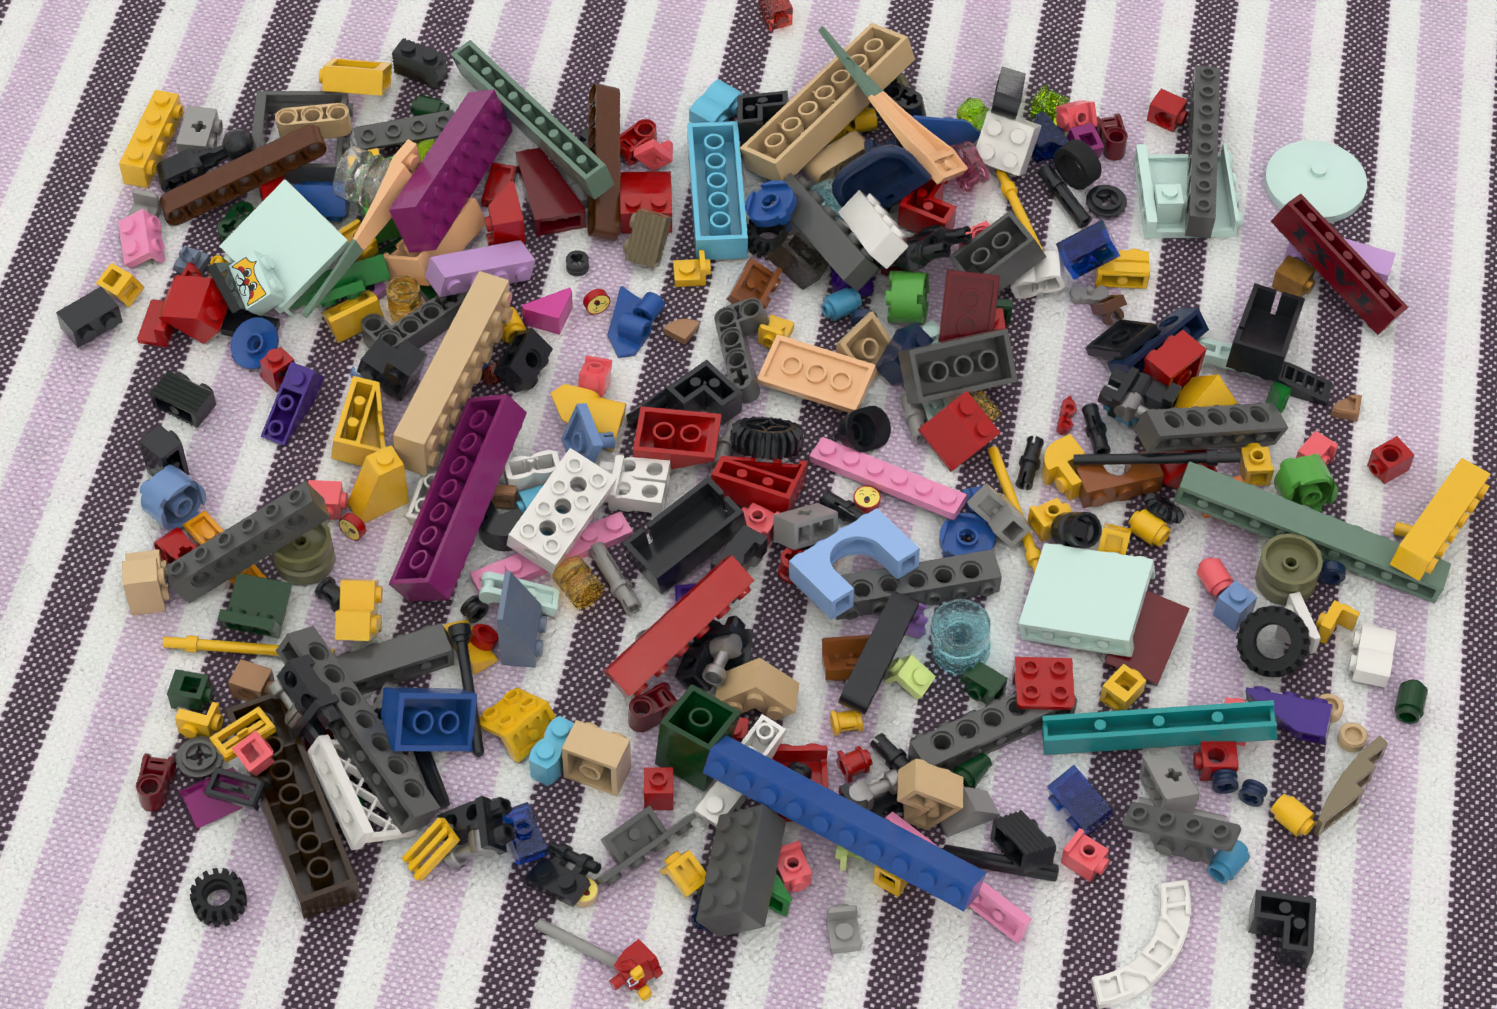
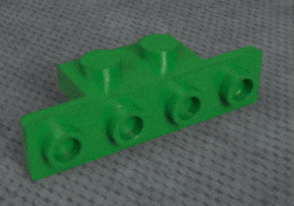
[290,254,390,309]

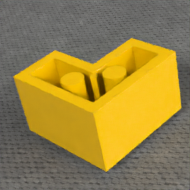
[335,578,383,641]

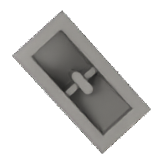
[939,786,1000,837]

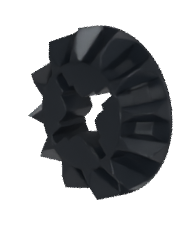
[1086,185,1127,220]
[1143,493,1185,524]

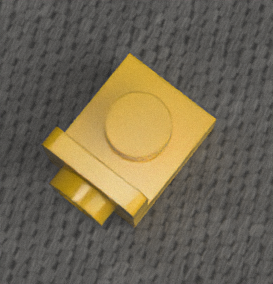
[673,250,711,287]
[758,314,794,349]
[659,849,707,897]

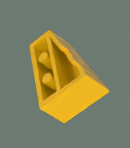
[331,376,386,466]

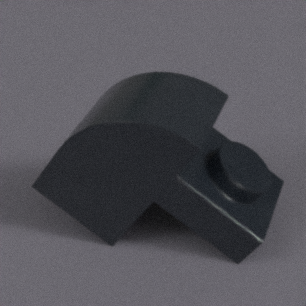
[479,499,523,552]

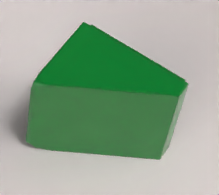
[1265,382,1292,414]
[769,874,792,917]

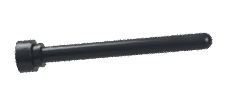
[448,623,484,757]

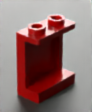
[771,743,828,822]

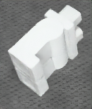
[599,455,671,518]

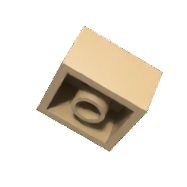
[562,720,631,797]

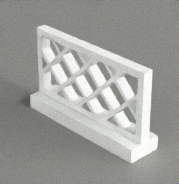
[307,735,418,850]

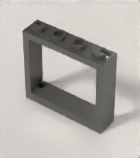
[252,91,354,184]

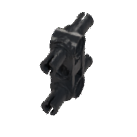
[874,224,972,272]

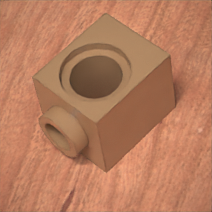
[228,659,275,702]

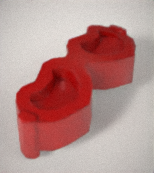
[1056,396,1077,435]

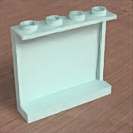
[1133,143,1243,239]
[220,179,350,318]
[1018,543,1156,657]

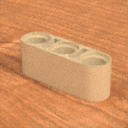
[275,103,352,139]
[802,131,866,187]

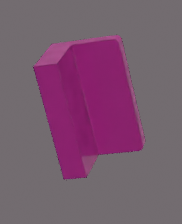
[178,767,250,828]

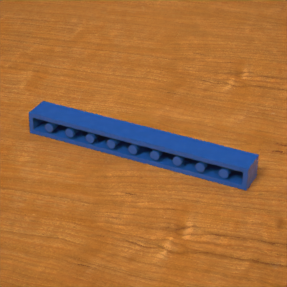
[703,735,987,912]

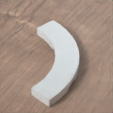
[1091,879,1191,1009]

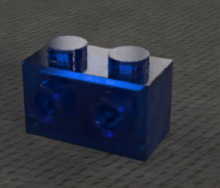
[1056,220,1120,280]
[1047,765,1114,836]

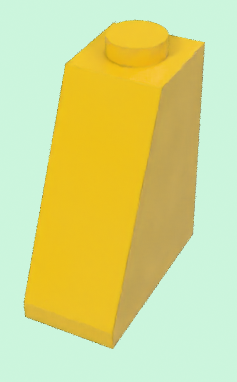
[348,445,409,523]

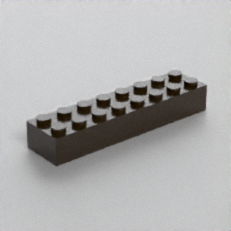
[226,694,361,919]

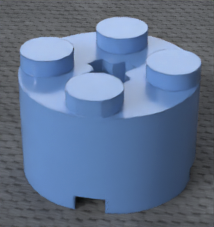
[140,465,206,530]

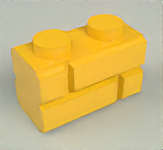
[1094,248,1150,289]

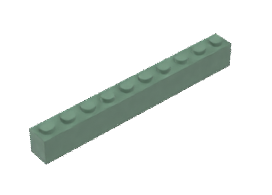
[451,40,615,200]
[1173,461,1452,604]

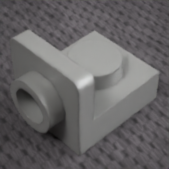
[127,189,162,218]
[826,904,861,954]

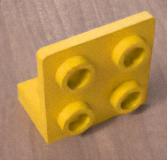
[479,688,556,763]

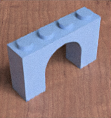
[789,508,920,620]

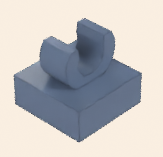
[174,245,210,274]

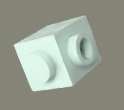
[1154,184,1187,224]

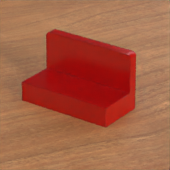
[137,289,175,348]

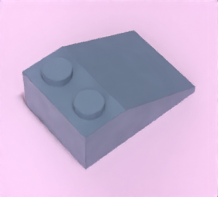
[497,571,547,668]

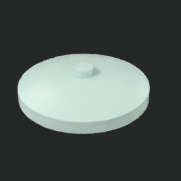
[1264,140,1367,223]

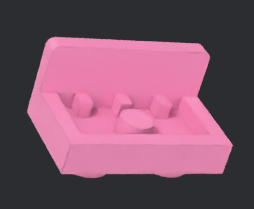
[118,209,165,268]

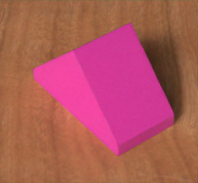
[522,287,573,335]

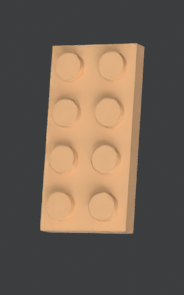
[757,334,877,413]

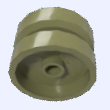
[272,521,336,585]
[1255,533,1323,606]

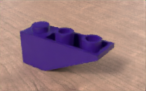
[260,362,324,446]
[1245,686,1333,745]

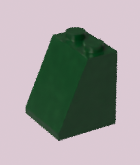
[655,684,741,791]

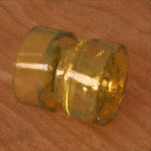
[386,276,422,323]
[552,556,604,609]

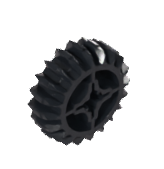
[730,416,804,460]

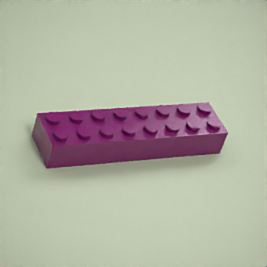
[389,89,513,253]
[389,394,527,602]

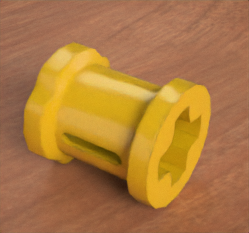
[829,710,863,736]

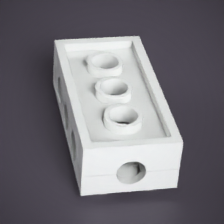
[507,448,617,575]

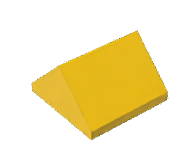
[321,290,385,343]
[1175,374,1238,408]

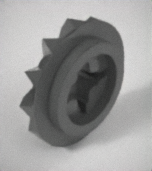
[176,736,223,780]

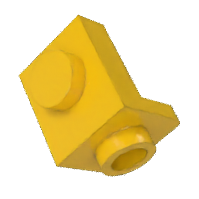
[1315,600,1360,644]
[175,702,224,738]

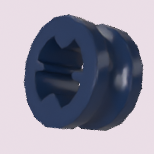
[1211,769,1239,794]
[1238,779,1268,807]

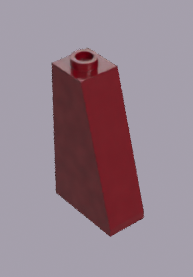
[516,148,586,237]

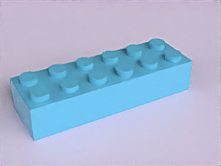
[687,121,748,260]

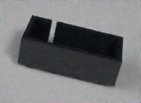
[1226,283,1305,382]
[622,476,747,594]

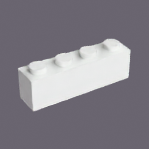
[838,190,909,269]

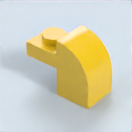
[1042,434,1085,501]

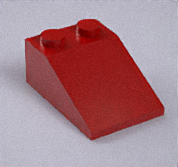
[620,171,672,234]
[633,406,722,470]

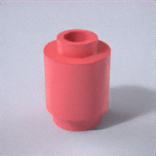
[1196,557,1234,600]

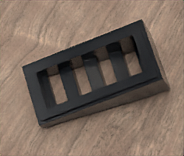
[1278,361,1333,406]

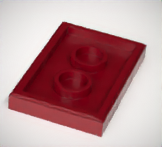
[938,269,1000,342]
[1104,591,1190,686]

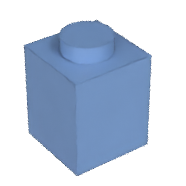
[1213,580,1257,632]

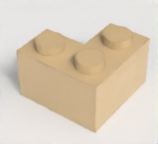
[122,549,170,615]
[716,658,799,721]
[897,759,963,830]

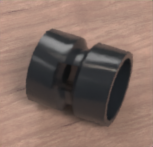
[1051,512,1102,548]

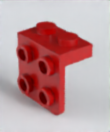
[1012,657,1075,710]

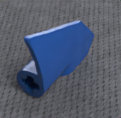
[913,115,981,149]
[607,286,665,358]

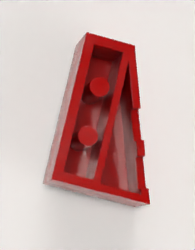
[711,456,808,513]

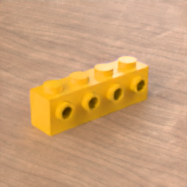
[119,90,184,188]

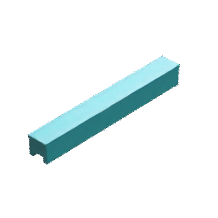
[1042,700,1278,755]

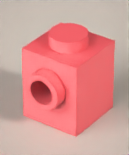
[308,480,348,521]

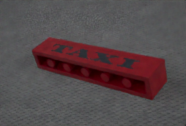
[1271,193,1409,335]

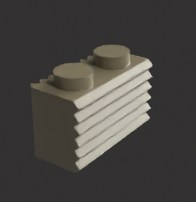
[623,208,672,268]

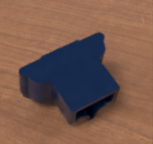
[832,137,932,209]

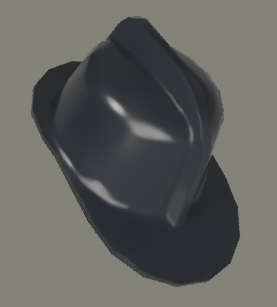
[834,406,891,452]

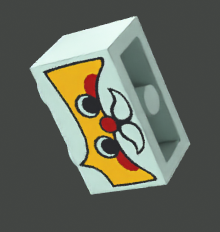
[229,250,285,316]

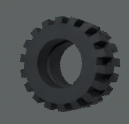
[1236,606,1311,677]

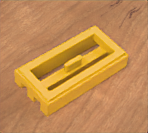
[209,707,276,763]
[401,818,460,881]

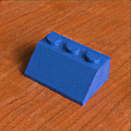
[381,687,477,751]

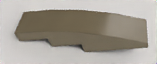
[1313,735,1388,837]

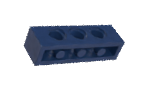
[1107,308,1209,373]

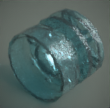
[931,599,991,675]

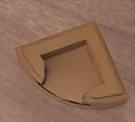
[663,319,700,345]
[1331,395,1362,422]

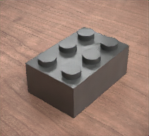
[948,210,1046,293]

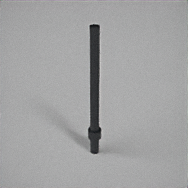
[1074,449,1240,466]

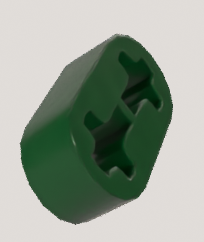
[217,201,254,243]

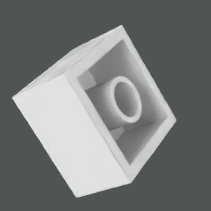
[972,110,1042,176]

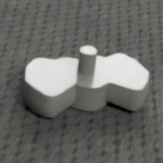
[1069,283,1109,305]

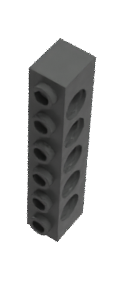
[1134,402,1288,453]
[165,481,330,603]
[836,549,1002,620]
[908,691,1078,771]

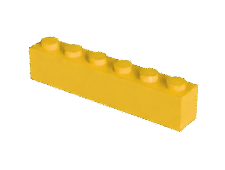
[1390,458,1490,581]

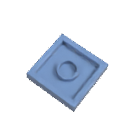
[561,403,615,463]

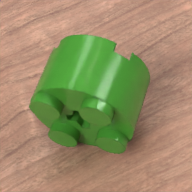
[885,270,929,324]
[1274,454,1338,512]

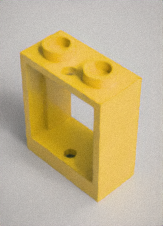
[319,58,392,96]

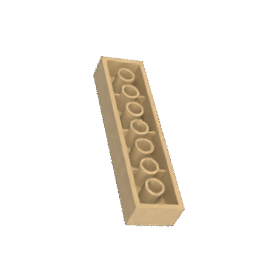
[740,23,915,181]
[393,271,513,476]

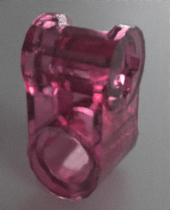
[950,141,990,192]

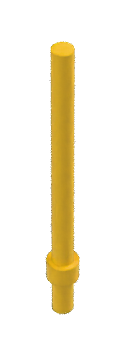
[995,169,1044,252]
[988,446,1041,574]
[163,635,335,656]

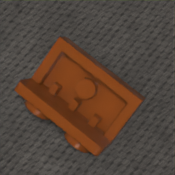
[726,258,783,310]
[822,635,870,681]

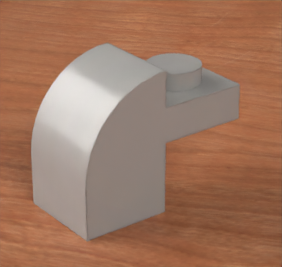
[967,483,1031,548]

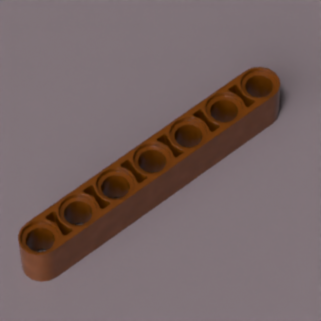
[588,83,620,241]
[159,125,327,226]

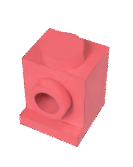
[1056,100,1098,132]
[578,355,612,397]
[1296,431,1338,466]
[741,503,779,547]
[232,730,275,776]
[1061,828,1110,882]
[776,841,812,892]

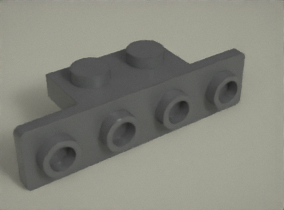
[354,110,454,151]
[1122,802,1241,863]
[595,806,697,886]

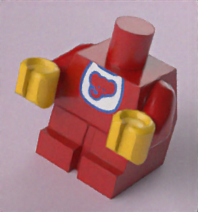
[609,939,663,1001]

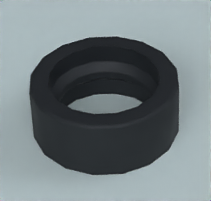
[1054,139,1102,190]

